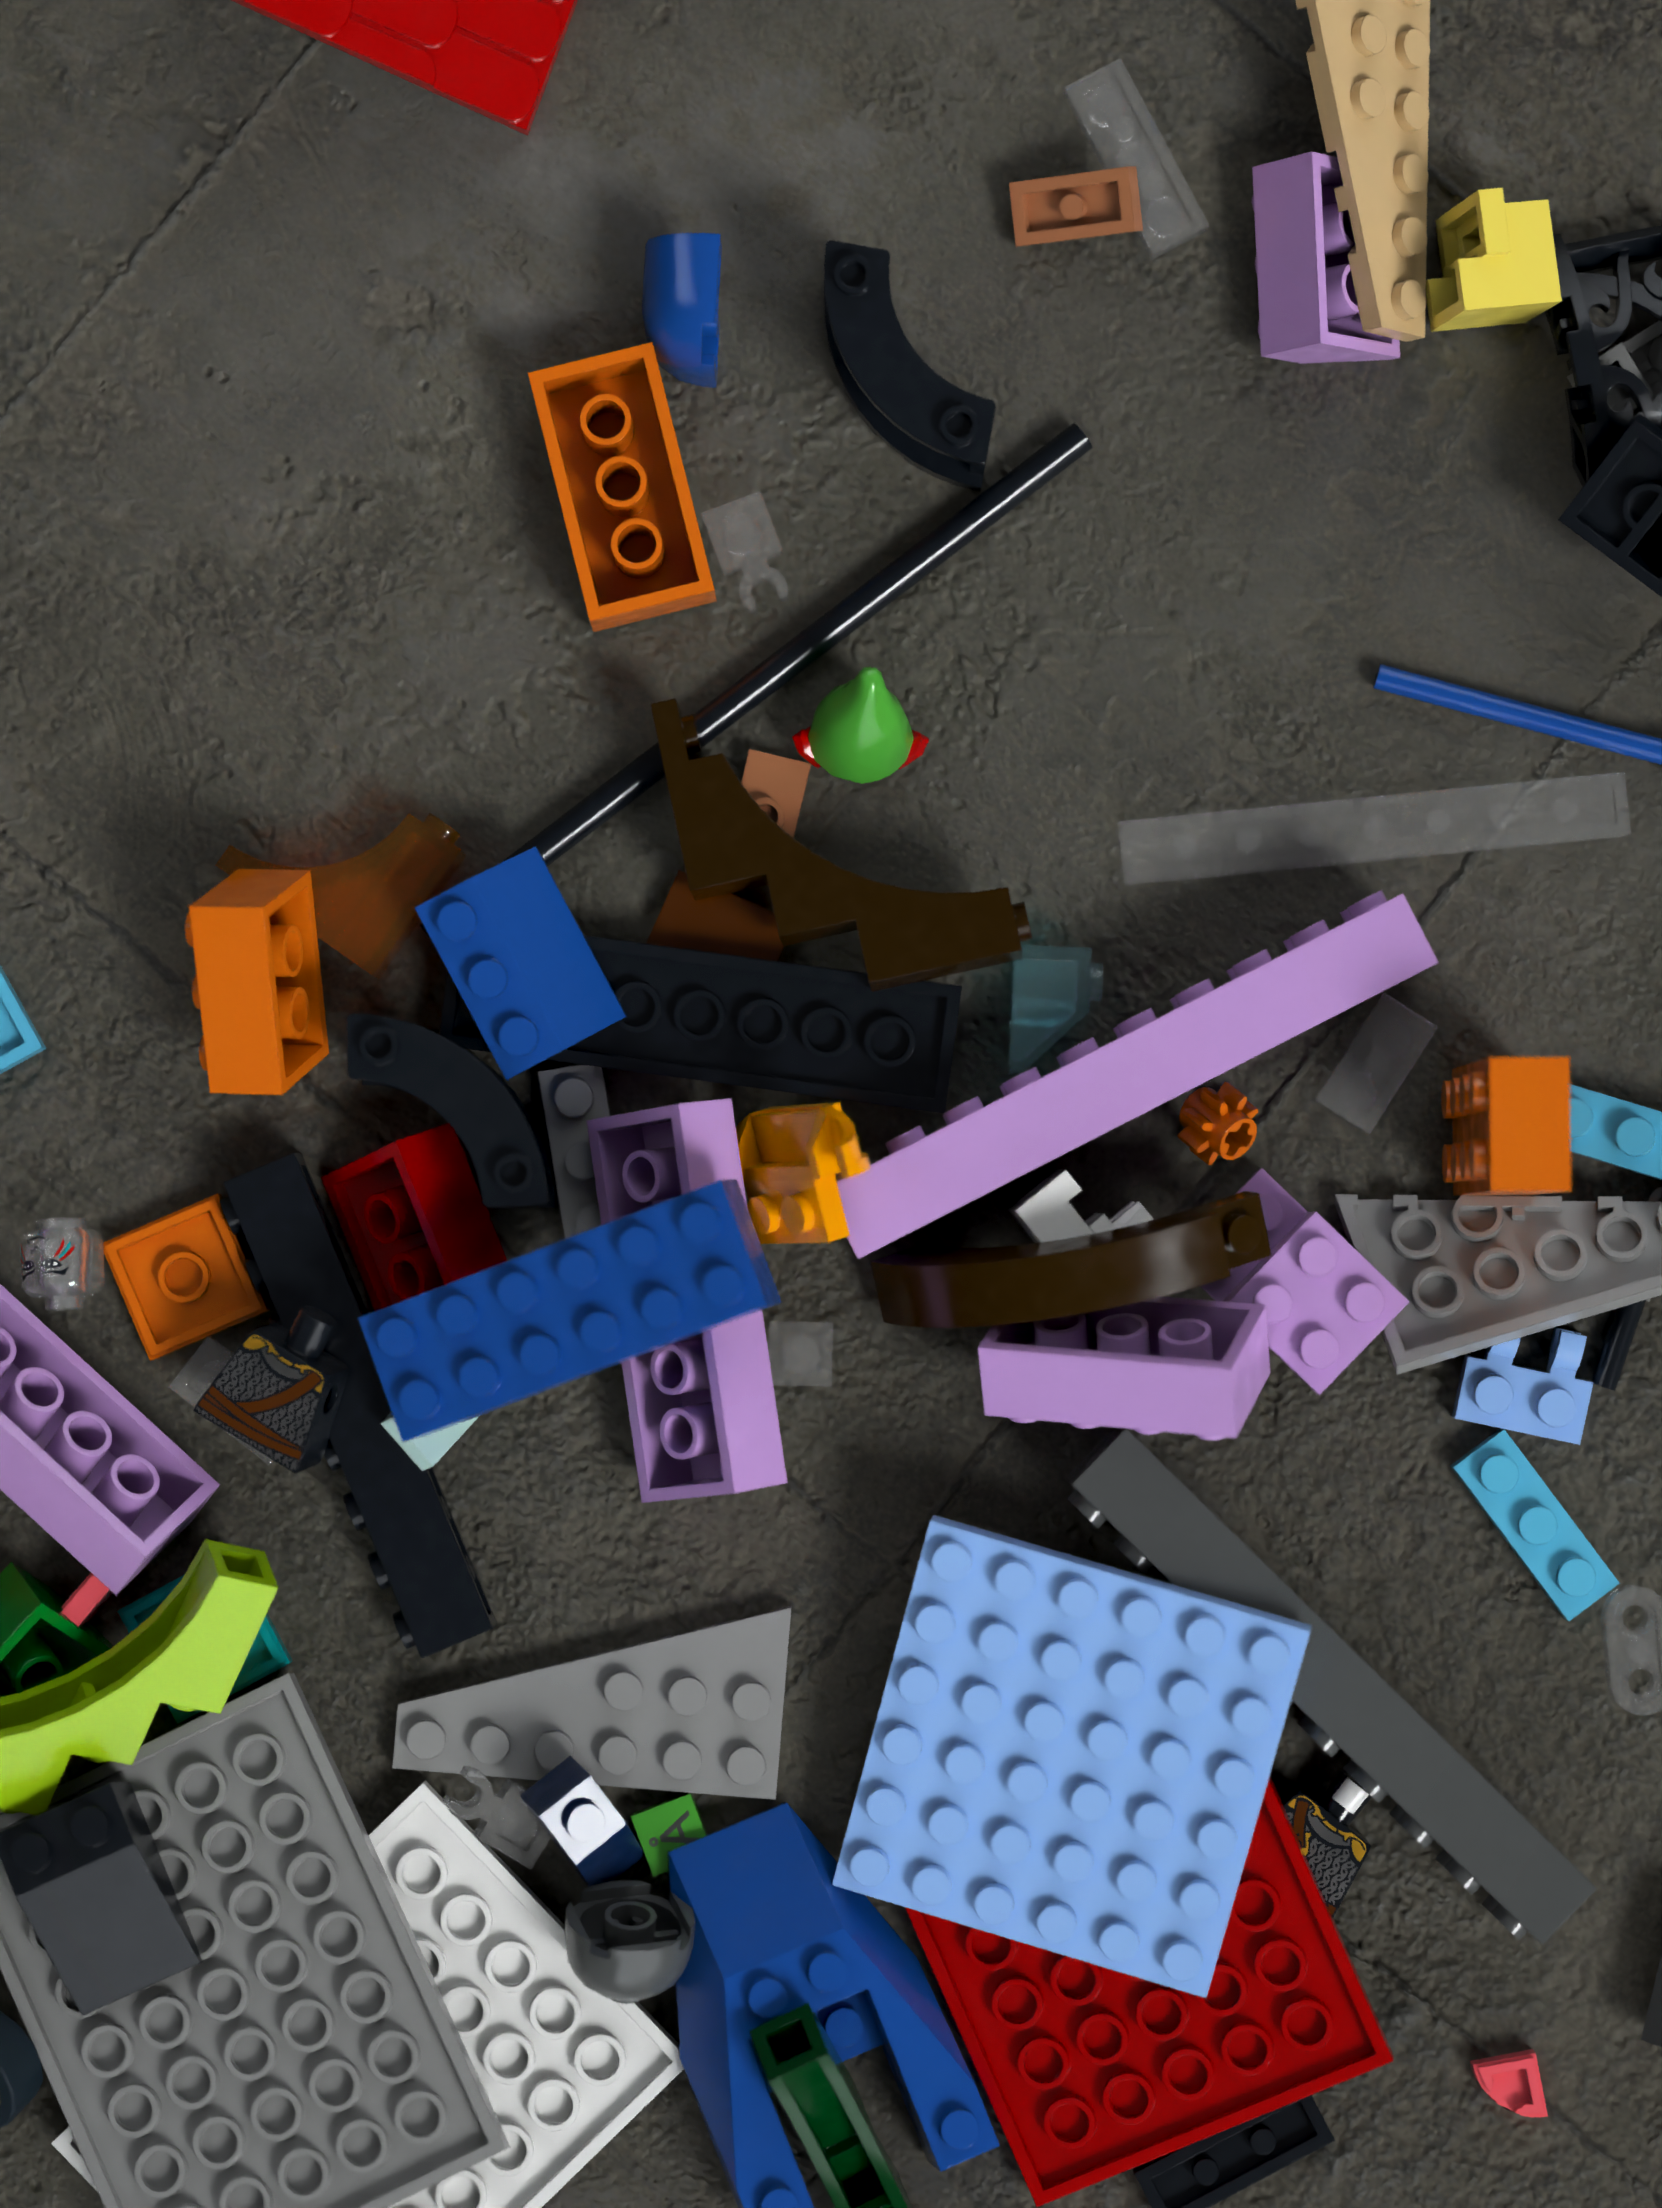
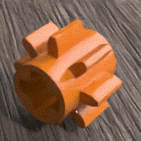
[1178,1082,1258,1165]

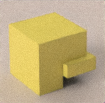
[1426,188,1562,332]

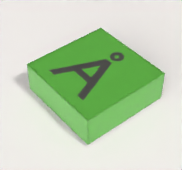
[630,1793,708,1877]

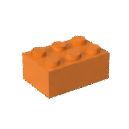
[185,869,329,1095]

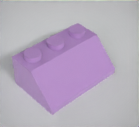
[1252,151,1400,364]

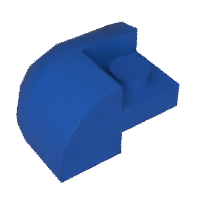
[642,233,722,388]

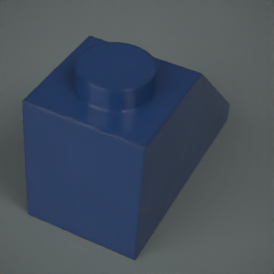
[520,1756,645,1887]

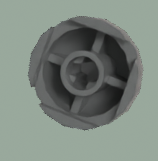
[564,1881,695,2004]

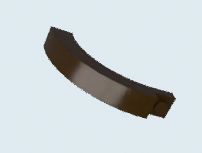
[870,1191,1271,1328]

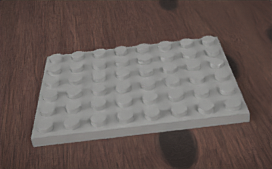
[0,1673,510,2208]

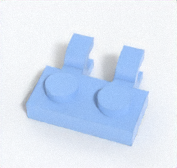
[1452,1327,1593,1445]

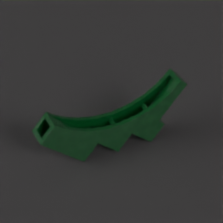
[749,2003,912,2208]

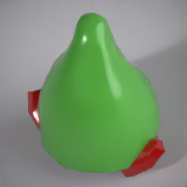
[792,667,930,784]

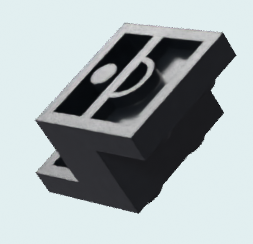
[1558,413,1662,597]

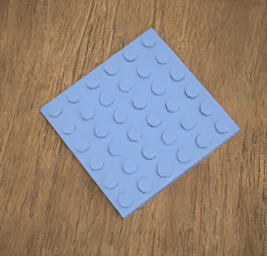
[832,1515,1312,1998]

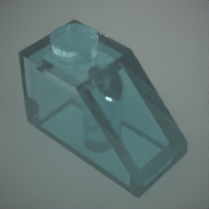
[1007,945,1103,1076]

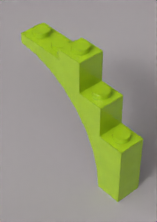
[0,1539,278,1815]

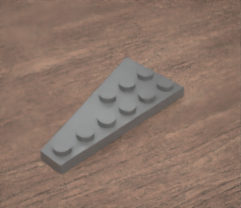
[1335,1194,1662,1375]
[392,1606,792,1800]

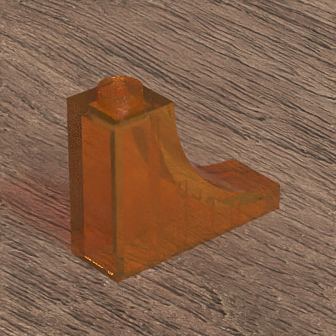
[215,813,467,979]

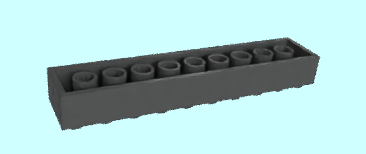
[1065,1427,1597,1945]

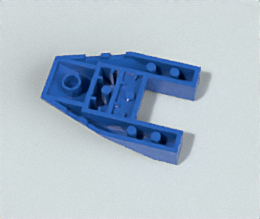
[667,1802,1000,2208]

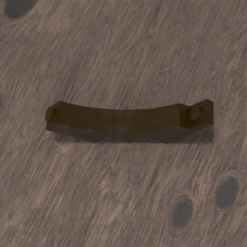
[651,698,1032,992]

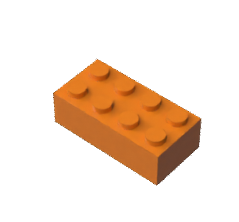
[528,342,717,632]
[1441,1057,1571,1196]

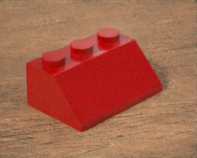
[321,1123,507,1311]

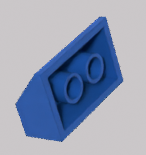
[415,846,627,1080]

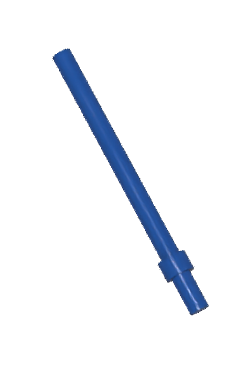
[1373,664,1662,765]

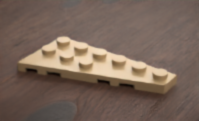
[1295,0,1430,342]

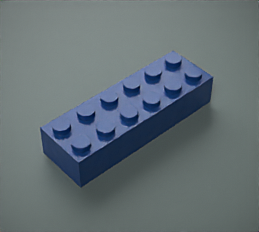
[358,1179,782,1442]

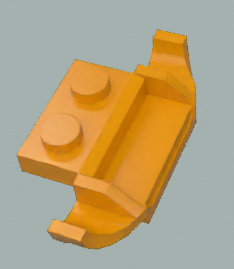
[736,1102,871,1244]

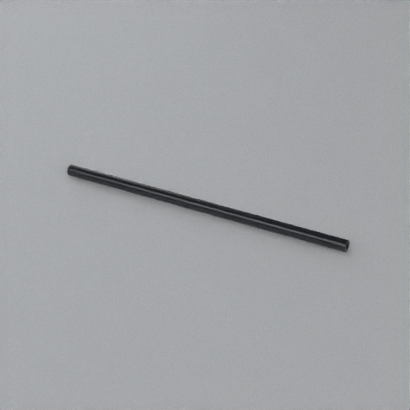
[420,423,1093,941]

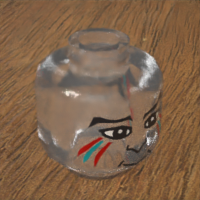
[20,1218,105,1311]

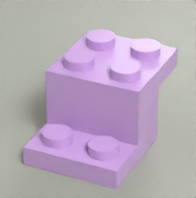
[1199,1168,1410,1395]

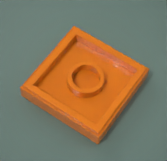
[100,1193,270,1361]

